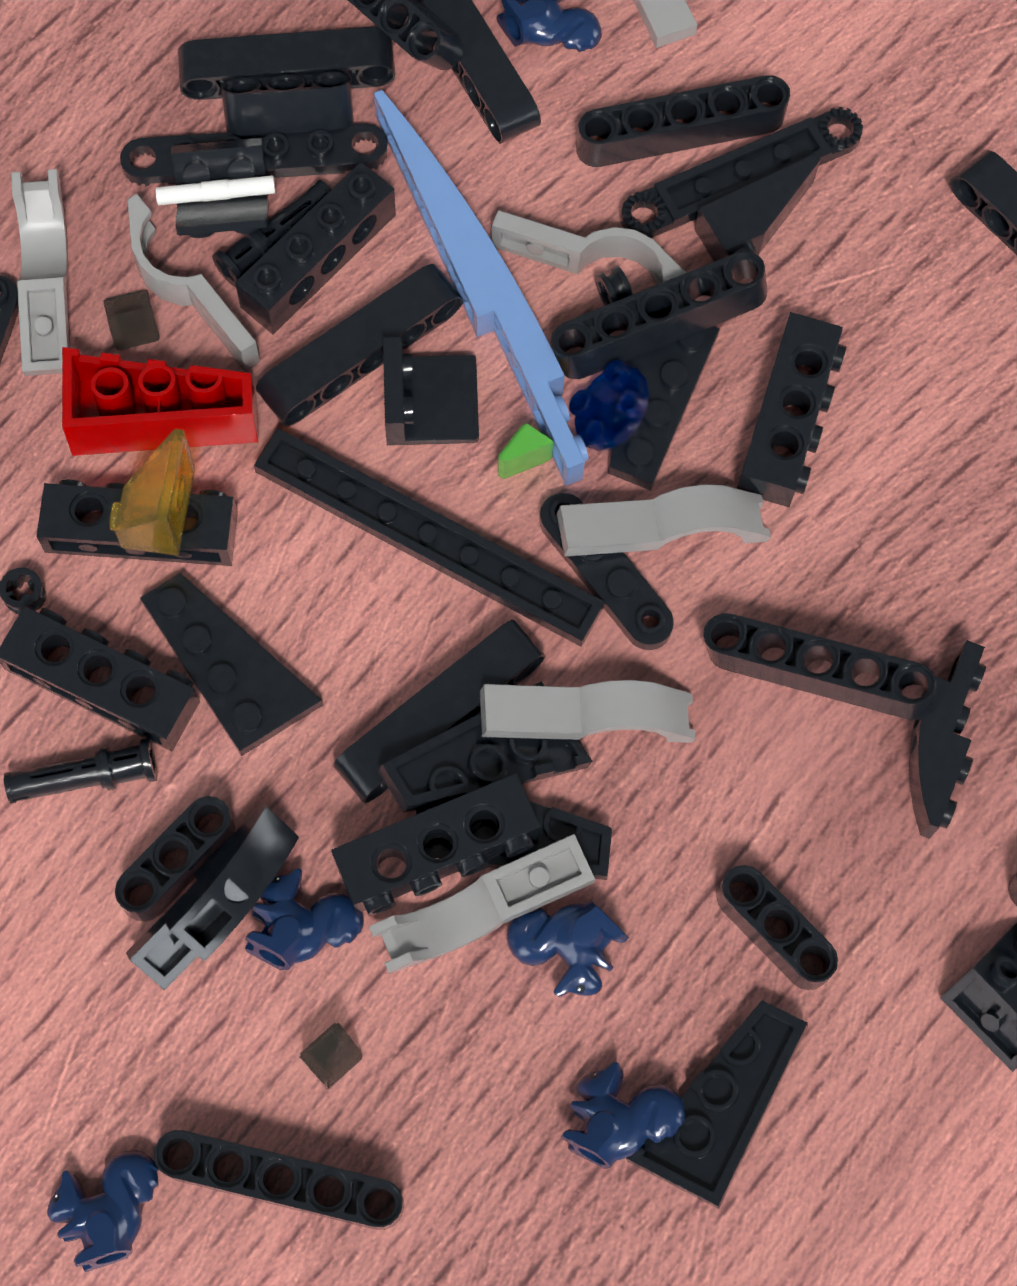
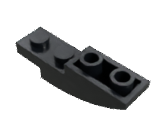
[909,640,986,839]
[126,803,299,990]

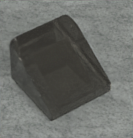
[103,289,160,350]

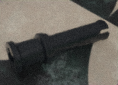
[212,180,331,287]
[4,738,158,804]

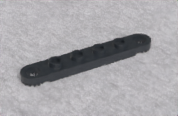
[621,107,863,238]
[120,124,388,186]

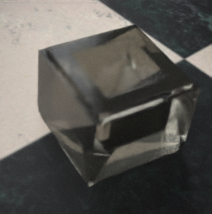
[300,1023,363,1090]

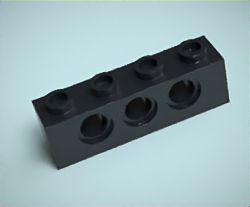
[235,162,396,335]
[737,312,847,507]
[36,479,238,566]
[0,606,200,752]
[331,773,541,916]

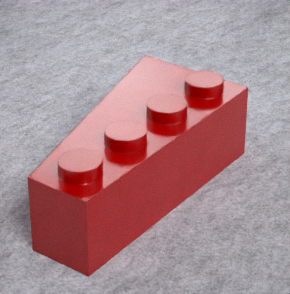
[62,347,258,456]

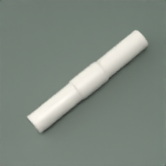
[156,175,276,206]

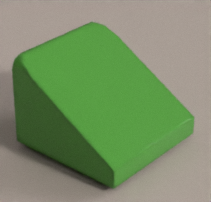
[498,423,554,479]

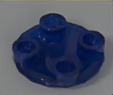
[569,360,649,451]

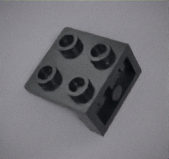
[171,138,268,238]
[383,337,479,446]
[940,923,1017,1072]

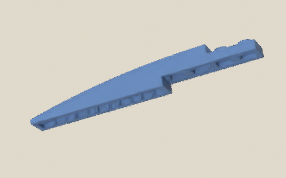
[374,90,589,486]

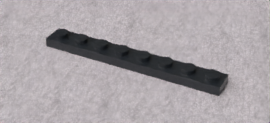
[254,428,605,647]

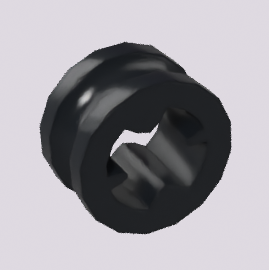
[595,266,633,306]
[0,568,46,615]

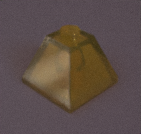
[110,429,195,556]

